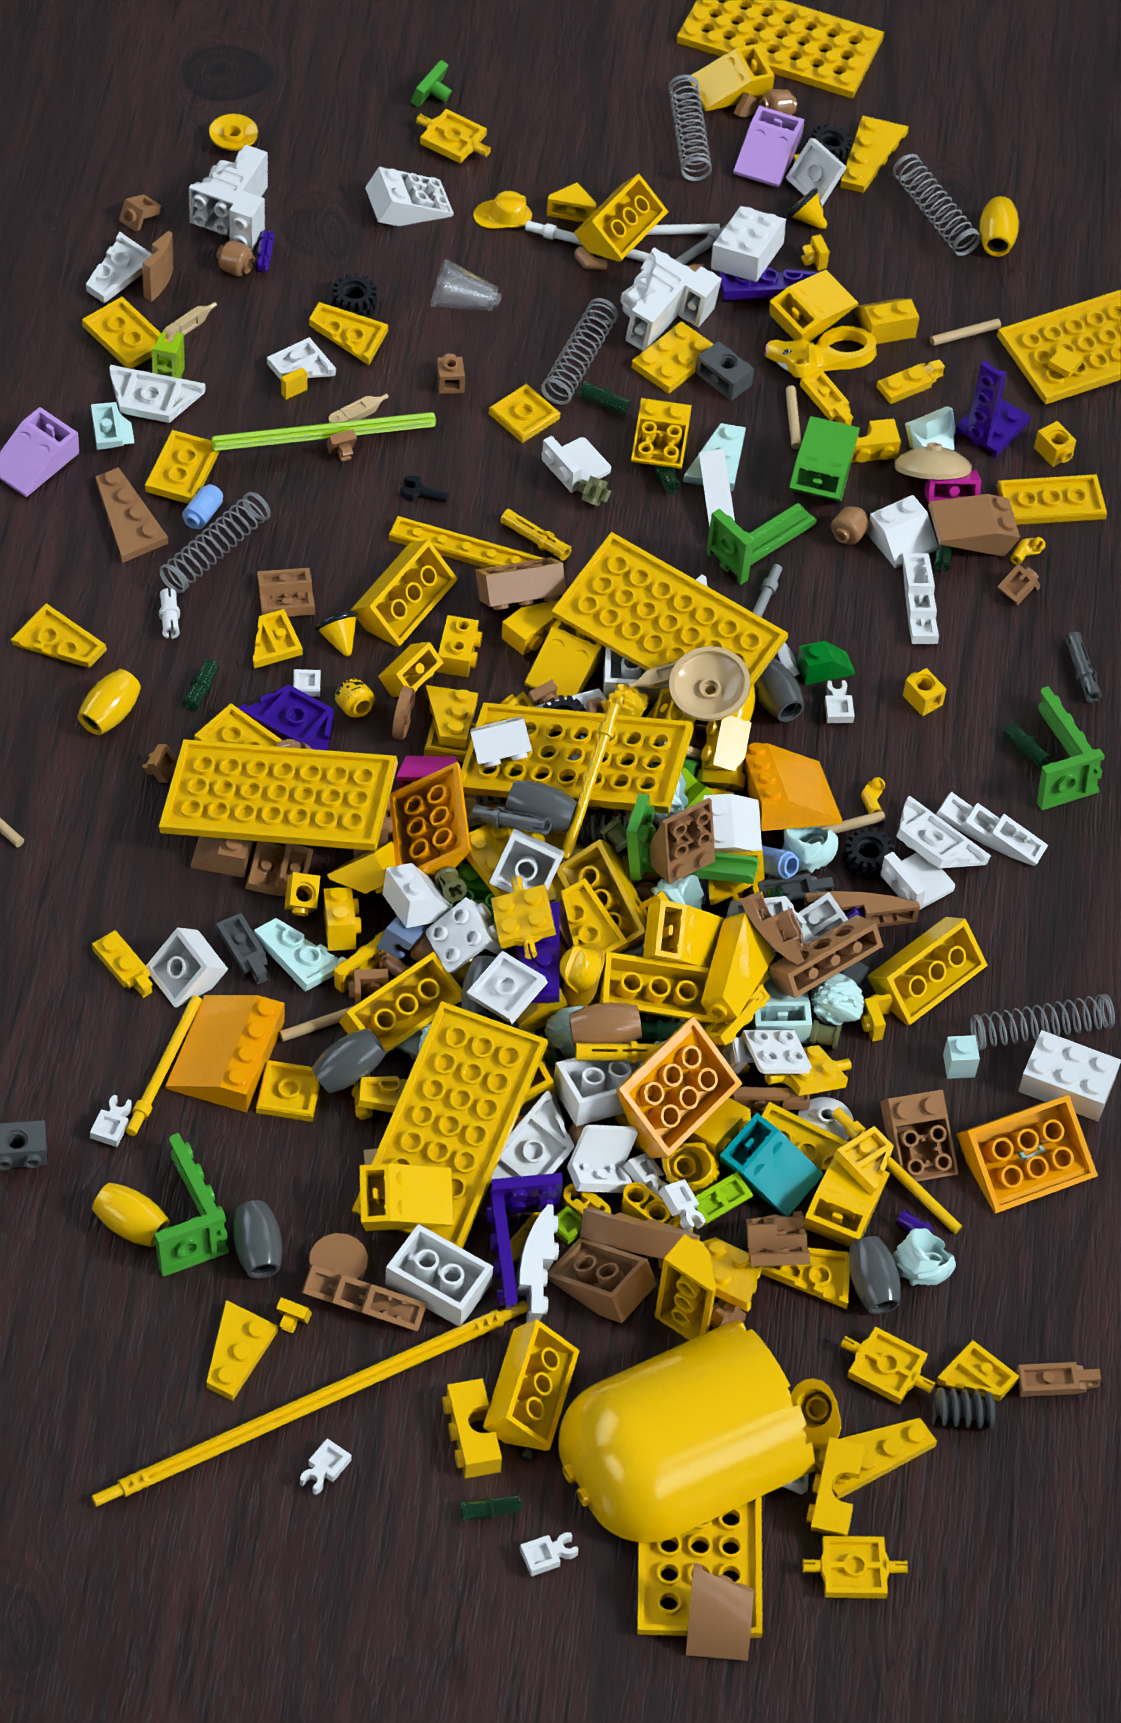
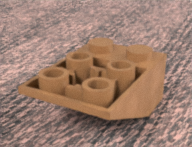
[649,798,715,884]
[880,1090,958,1182]

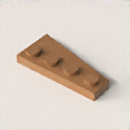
[96,467,168,563]

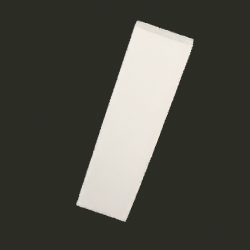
[902,553,939,644]
[936,792,1048,866]

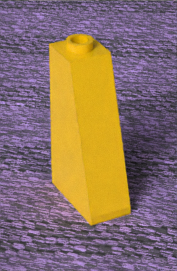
[701,912,776,1024]

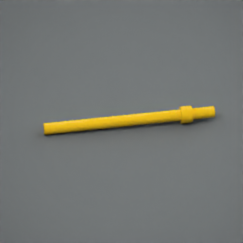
[562,703,620,860]
[126,995,202,1136]
[832,1107,962,1234]

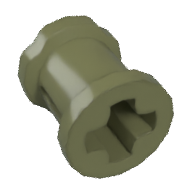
[599,816,627,853]
[435,866,467,902]
[809,1020,842,1050]

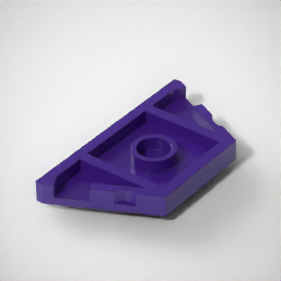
[238,685,334,751]

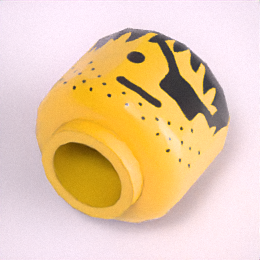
[335,678,375,718]

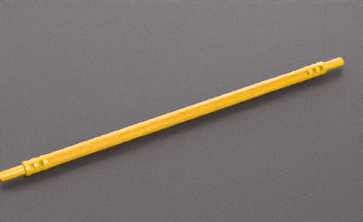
[91,1300,529,1507]

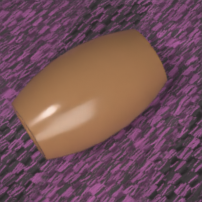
[569,1002,642,1046]

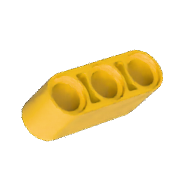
[621,1182,693,1233]

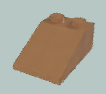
[928,494,1020,557]
[547,1237,657,1323]

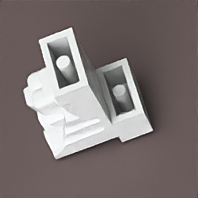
[189,145,268,252]
[620,248,721,351]

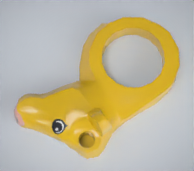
[765,326,877,378]

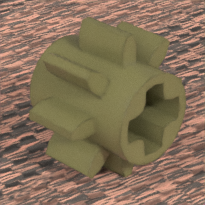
[578,475,611,506]

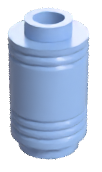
[182,484,223,529]
[762,846,799,879]

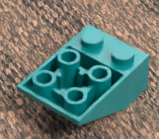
[720,1113,824,1217]

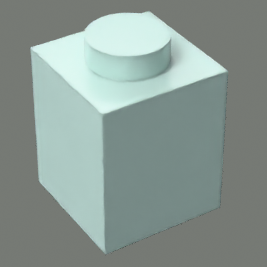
[943,1035,980,1079]

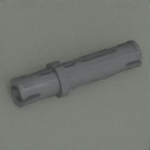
[1065,632,1102,703]
[471,805,552,835]

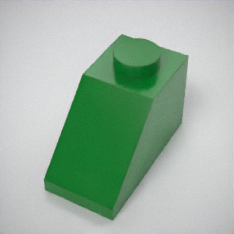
[797,641,855,685]

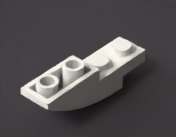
[515,1204,559,1323]

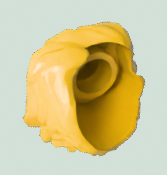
[601,684,651,717]
[661,1142,720,1195]

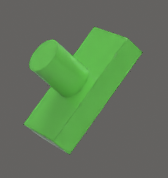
[411,60,452,107]

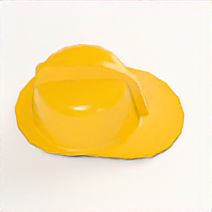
[473,191,532,229]
[559,943,605,1007]
[791,1378,841,1450]

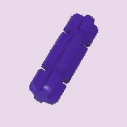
[255,230,274,272]

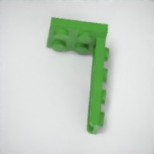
[706,503,817,585]
[1037,686,1105,810]
[626,794,759,884]
[154,1133,229,1277]

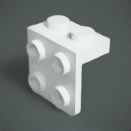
[542,436,611,493]
[880,852,955,909]
[426,898,507,973]
[740,1030,812,1074]
[567,1125,638,1193]

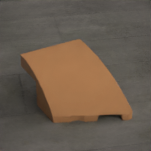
[740,891,804,965]
[746,1211,810,1267]
[686,1563,754,1661]

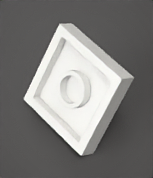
[786,138,847,206]
[467,951,548,1024]

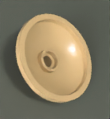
[895,442,972,479]
[669,646,750,721]

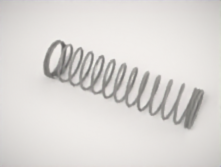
[668,75,712,181]
[892,154,981,256]
[541,298,618,405]
[160,492,270,593]
[970,993,1115,1050]

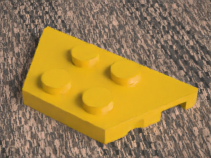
[658,1237,762,1312]

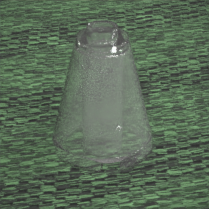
[431,259,502,311]

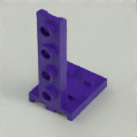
[955,360,1031,458]
[486,1173,563,1310]

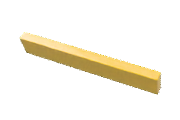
[389,516,543,568]

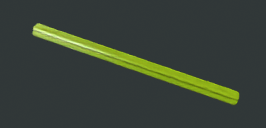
[211,412,436,451]

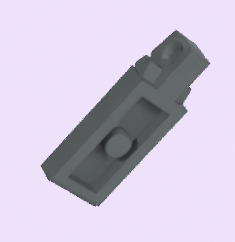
[758,873,835,905]
[216,913,268,985]

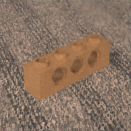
[769,915,883,998]

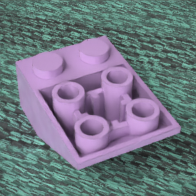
[733,106,805,188]
[0,407,79,497]

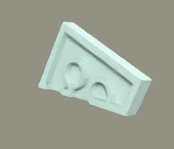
[683,423,746,491]
[254,918,347,992]

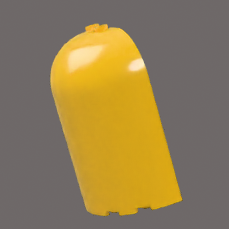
[558,1320,815,1543]

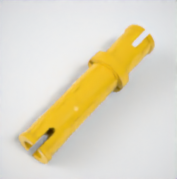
[500,509,572,561]
[575,1041,663,1064]

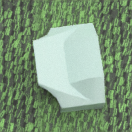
[91,402,134,450]
[905,406,956,450]

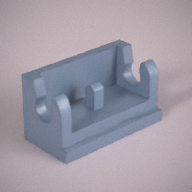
[377,916,434,959]

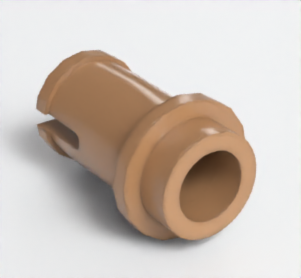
[377,951,410,977]

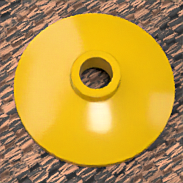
[209,114,258,150]

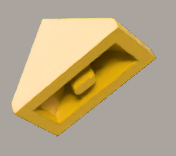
[547,183,597,222]

